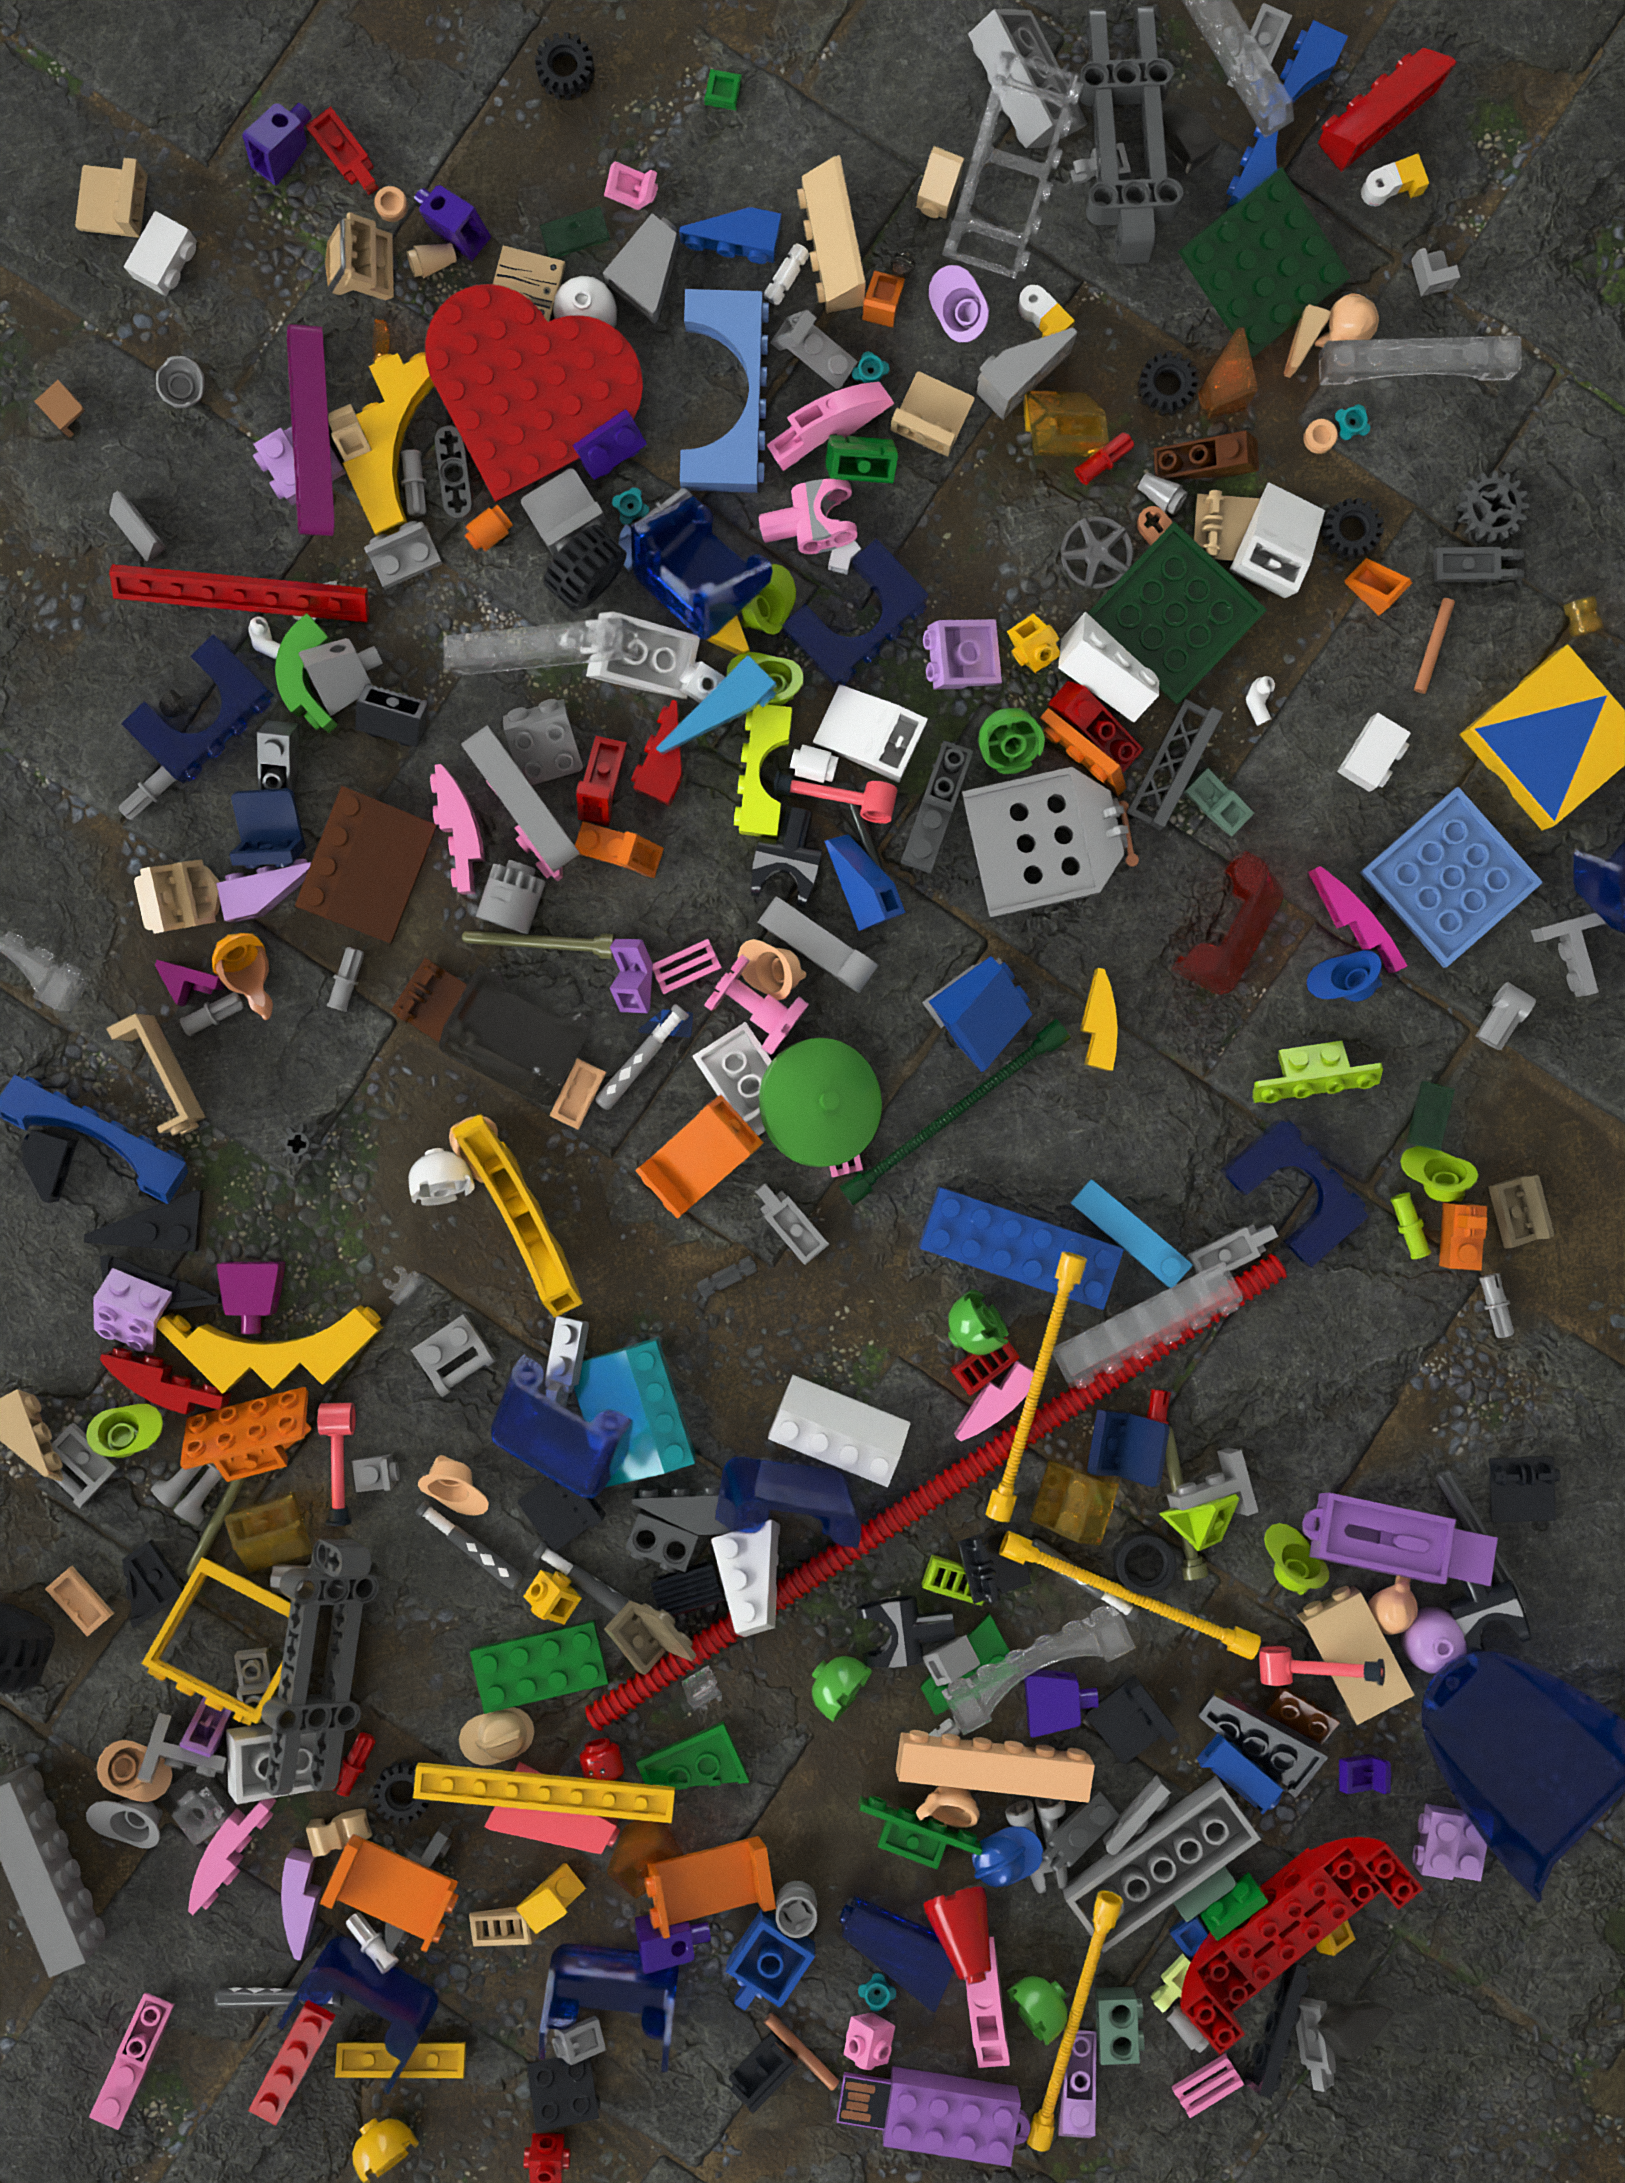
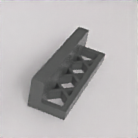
[1127,699,1223,831]

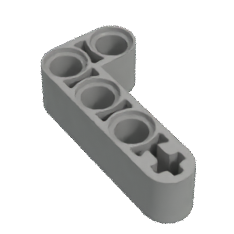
[757,896,878,993]

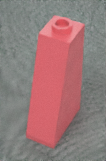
[484,1761,621,1854]

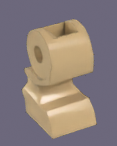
[328,404,372,462]
[306,1809,372,1857]

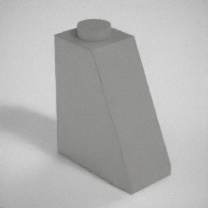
[603,213,679,324]

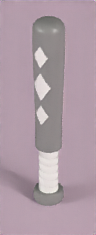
[595,1004,689,1110]

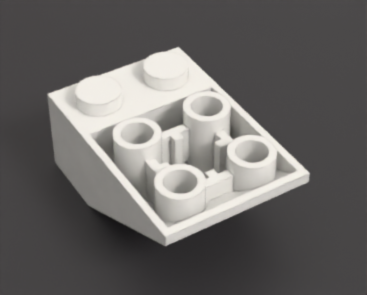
[1229,483,1325,598]
[813,684,928,783]

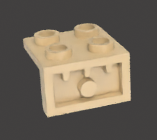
[75,158,148,238]
[890,372,974,457]

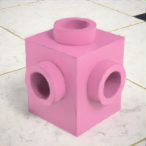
[843,2012,895,2070]

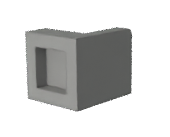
[1411,248,1460,297]
[923,1635,980,1686]

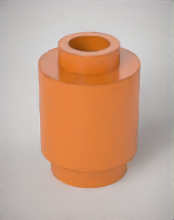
[464,505,513,552]

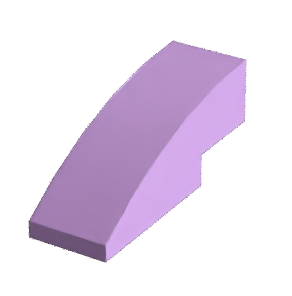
[281,1847,322,1960]

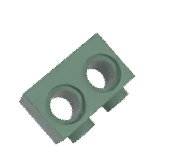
[1095,1987,1145,2065]

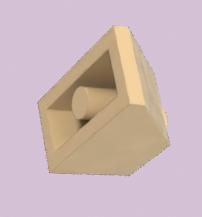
[916,146,964,219]

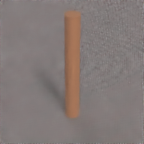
[1414,598,1455,694]
[764,2012,839,2091]

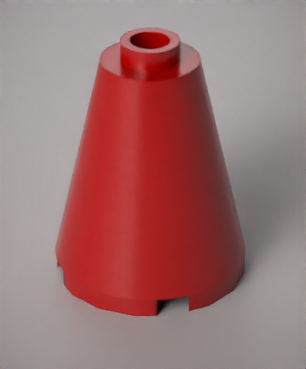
[923,1886,991,1985]

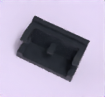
[729,2031,798,2114]

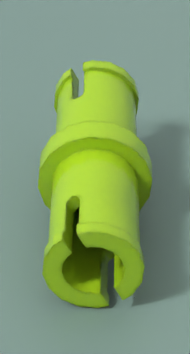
[1390,1192,1431,1259]

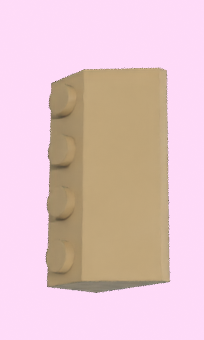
[797,155,865,313]

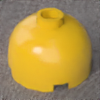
[352,2118,419,2183]

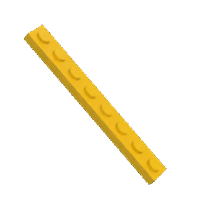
[413,1762,675,1823]

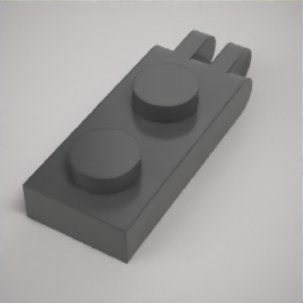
[1041,1790,1120,1872]

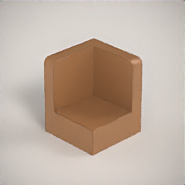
[34,380,85,438]

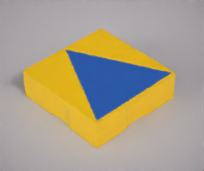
[1459,644,1625,830]

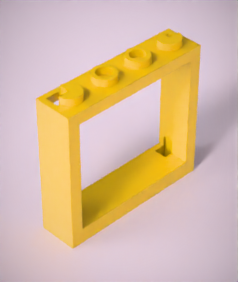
[142,1557,319,1726]

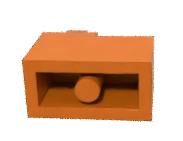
[1439,1202,1487,1270]

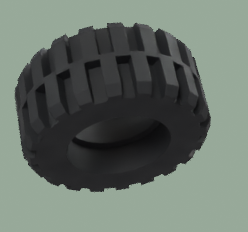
[0,1602,56,1694]

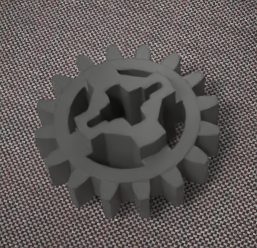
[1456,470,1529,544]

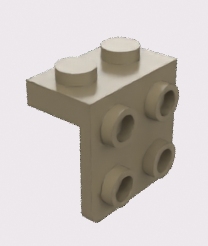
[604,1601,697,1675]

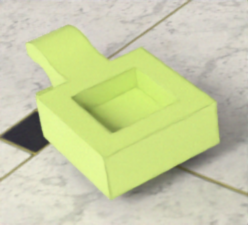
[1150,1953,1191,2012]

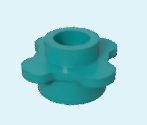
[852,352,889,383]
[1334,404,1370,440]
[612,487,649,525]
[858,1972,896,2011]

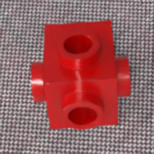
[523,2132,571,2183]

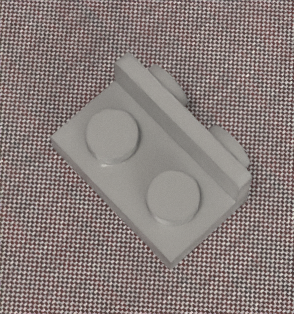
[364,521,443,589]

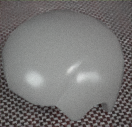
[156,356,205,408]

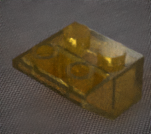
[1026,391,1109,457]
[1030,1460,1120,1545]
[224,1492,313,1572]

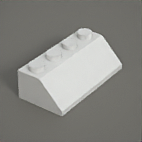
[768,1375,910,1487]

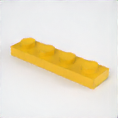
[335,2041,467,2078]

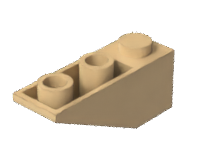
[0,1389,64,1481]

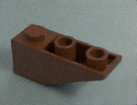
[1153,430,1259,480]

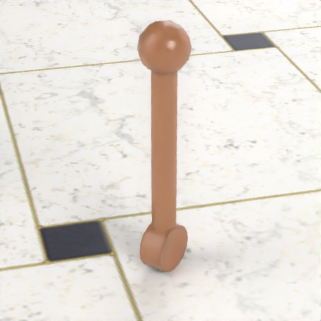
[1119,801,1139,867]

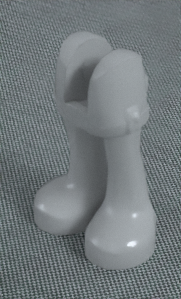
[151,1463,223,1526]
[1005,1797,1067,1893]

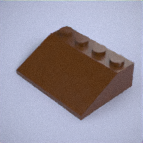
[295,786,438,944]

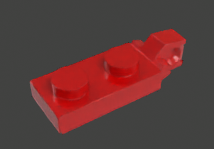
[305,106,379,195]

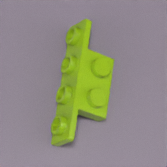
[1252,1041,1383,1103]

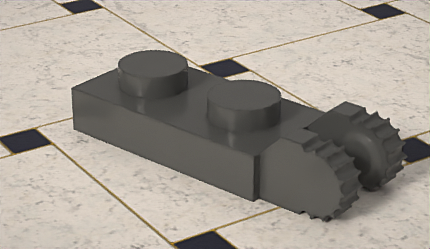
[1433,547,1524,582]

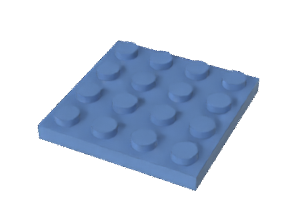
[1359,787,1543,968]

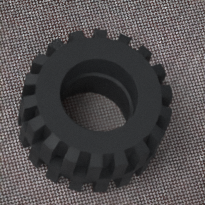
[543,524,627,612]

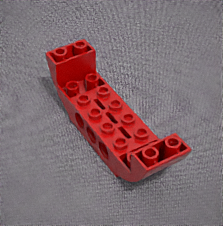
[1181,1837,1423,2055]

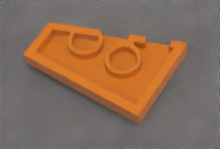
[1040,708,1127,797]

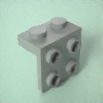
[521,469,607,555]
[503,699,583,785]

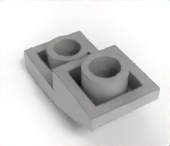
[234,1647,273,1708]

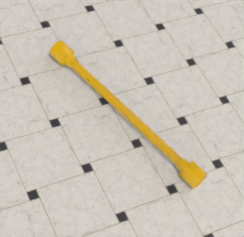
[985,1252,1087,1522]
[999,1531,1261,1660]
[1026,1890,1123,2152]

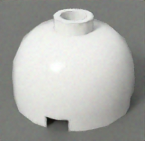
[553,276,617,327]
[408,1148,475,1206]

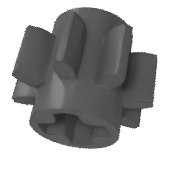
[279,1124,322,1164]

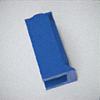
[1196,1733,1284,1815]

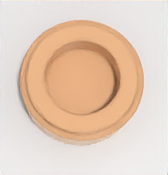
[374,186,408,222]
[1303,419,1338,454]

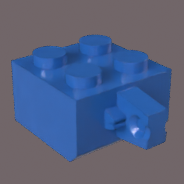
[726,1909,815,2011]

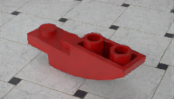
[100,1347,231,1415]

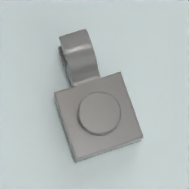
[1070,142,1131,184]

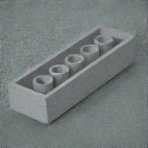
[0,1763,106,1978]
[1062,1775,1261,1953]

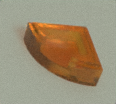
[373,319,390,364]

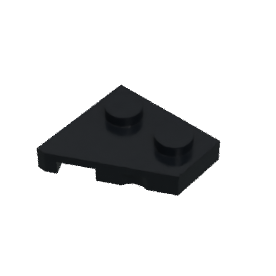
[122,1539,185,1629]

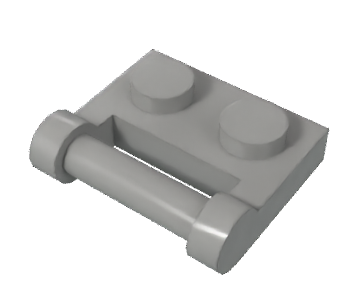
[411,1313,496,1397]
[51,1423,120,1508]

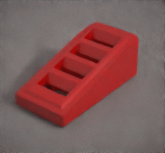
[950,1337,1020,1396]

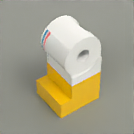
[1361,153,1429,207]
[1018,285,1075,338]

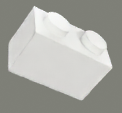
[124,211,197,296]
[1337,713,1410,792]

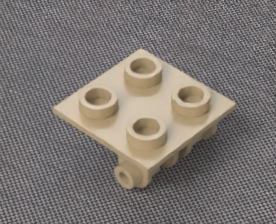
[1193,490,1261,561]

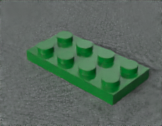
[470,1619,609,1714]

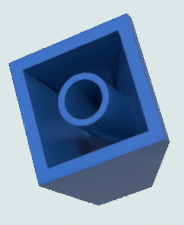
[928,956,1032,1072]

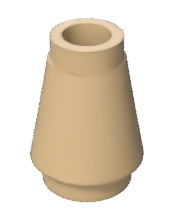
[407,243,457,279]

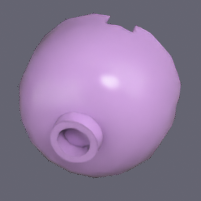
[1400,1607,1468,1674]

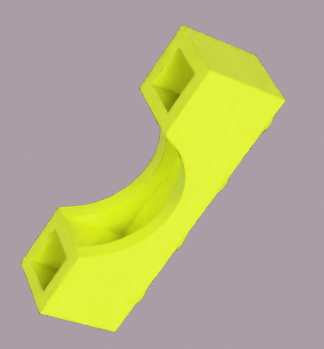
[734,704,792,839]

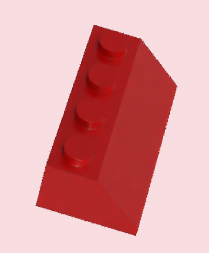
[1317,47,1457,172]

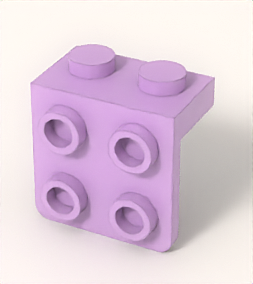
[93,1268,172,1353]

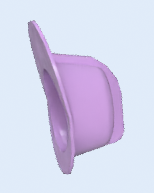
[929,265,989,342]

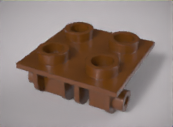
[391,958,479,1045]
[1264,1686,1340,1745]

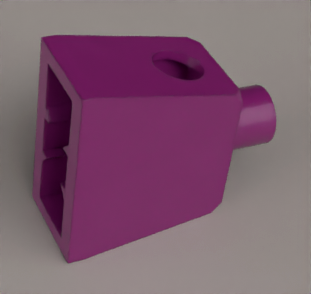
[217,1261,285,1334]

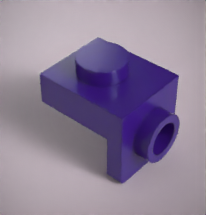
[1339,1754,1391,1794]

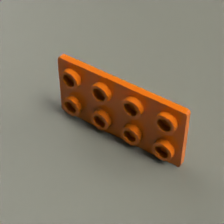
[180,1387,309,1482]

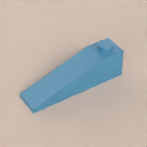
[656,655,777,755]
[1070,1179,1193,1289]

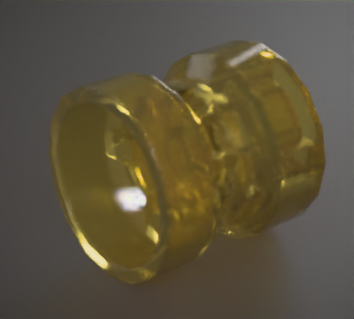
[1563,596,1604,638]

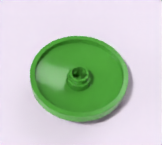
[759,1038,882,1167]

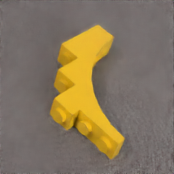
[342,352,435,536]
[452,1114,583,1318]

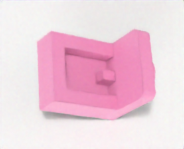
[604,162,658,210]

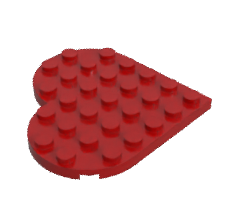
[425,284,643,502]

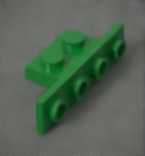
[858,1795,982,1869]

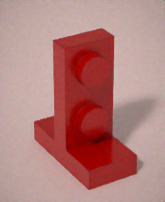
[576,736,627,827]

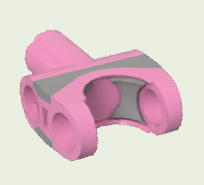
[759,479,857,554]

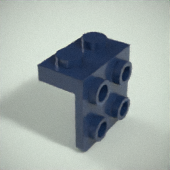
[230,788,306,869]
[1087,1409,1170,1487]

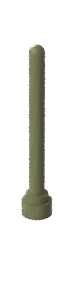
[462,931,615,959]
[1165,1426,1209,1580]
[185,1477,247,1578]

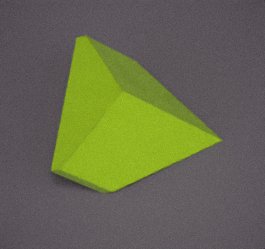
[1159,1494,1240,1551]

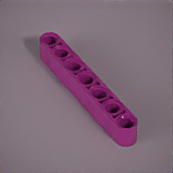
[287,324,334,536]

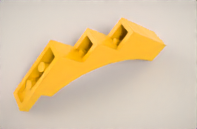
[156,1305,383,1394]

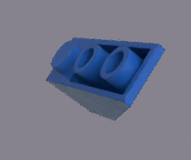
[679,207,782,264]
[824,834,906,931]

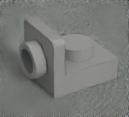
[352,1454,400,1492]
[552,2016,606,2065]

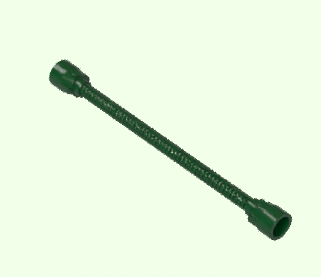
[838,1018,1071,1206]

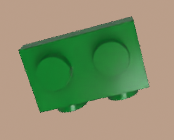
[1200,1872,1269,1941]

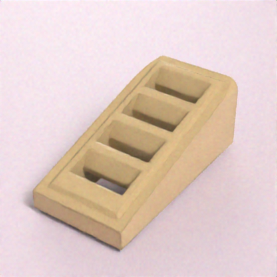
[1283,305,1331,378]
[469,1907,541,1947]

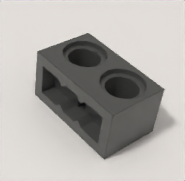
[625,1508,699,1573]

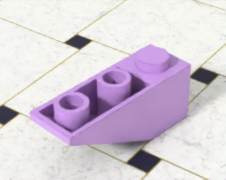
[216,859,311,923]
[1058,2029,1097,2138]

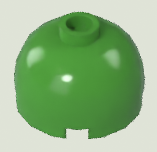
[978,708,1045,774]
[948,1289,1009,1355]
[812,1656,872,1722]
[1006,1976,1068,2046]

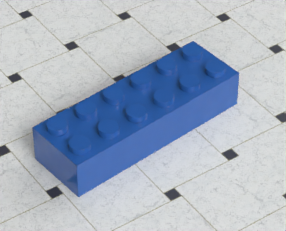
[918,1186,1124,1310]

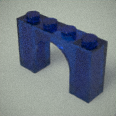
[782,538,929,687]
[121,634,274,783]
[1220,1120,1369,1268]

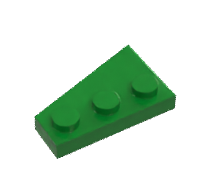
[920,1612,1020,1716]
[636,1721,750,1790]

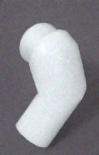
[248,617,281,659]
[1246,676,1275,726]

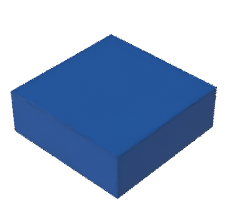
[1168,1916,1210,1959]

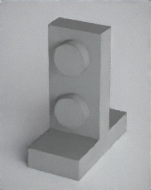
[770,310,858,389]
[1531,911,1606,997]
[1167,1447,1259,1516]
[137,1713,227,1784]

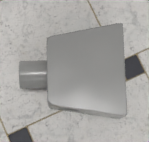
[298,638,383,716]

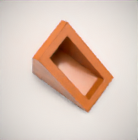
[862,271,905,328]
[1344,558,1412,616]

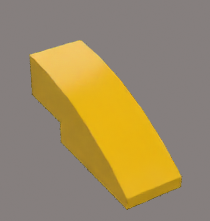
[1080,968,1118,1071]

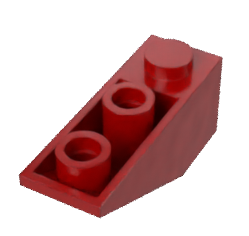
[1047,681,1144,773]
[631,699,683,807]

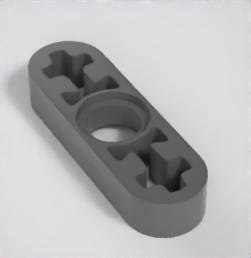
[435,426,474,522]

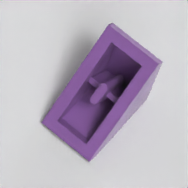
[180,1697,233,1758]

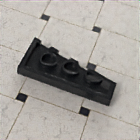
[1198,1687,1329,1798]
[1243,1962,1310,2099]

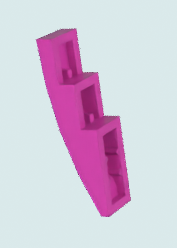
[1308,866,1408,973]

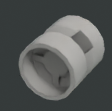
[776,1881,817,1938]

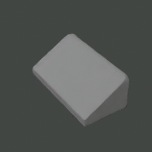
[109,491,166,562]

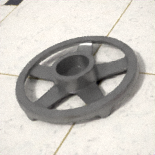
[1061,517,1133,589]

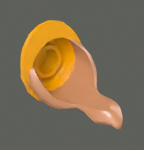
[212,933,273,1020]

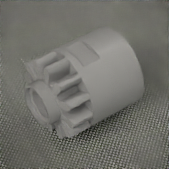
[475,860,545,934]

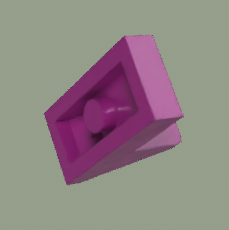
[155,960,225,1006]

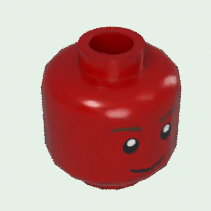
[579,1738,624,1781]

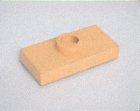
[549,1058,607,1130]
[45,1566,114,1637]

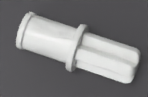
[346,1912,399,1974]

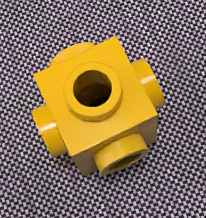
[1007,613,1060,673]
[523,1570,582,1625]

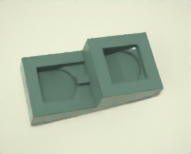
[1183,767,1254,836]

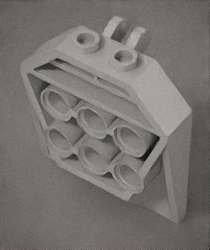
[962,767,1129,918]

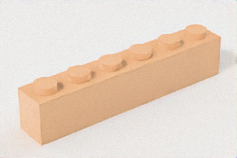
[895,1730,1095,1803]

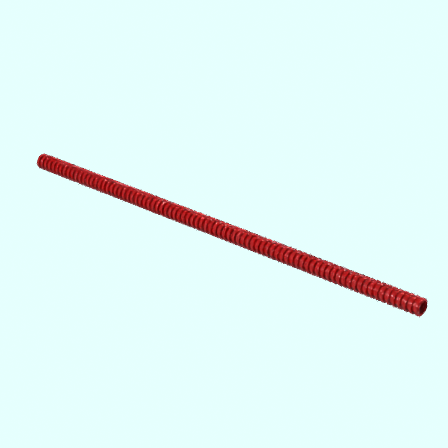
[585,1253,1287,1732]

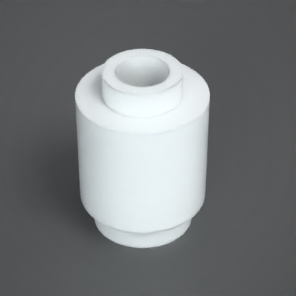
[790,744,839,783]

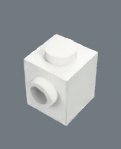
[679,662,726,703]

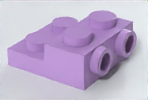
[253,426,346,505]
[923,619,1002,690]
[1412,1804,1492,1881]

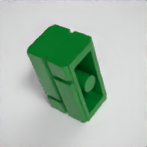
[825,435,898,483]

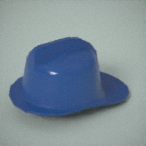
[1306,950,1382,1002]
[972,1826,1043,1888]

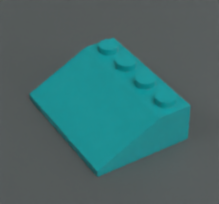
[574,1337,697,1487]

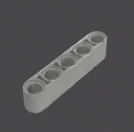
[461,725,580,872]

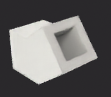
[828,540,861,574]

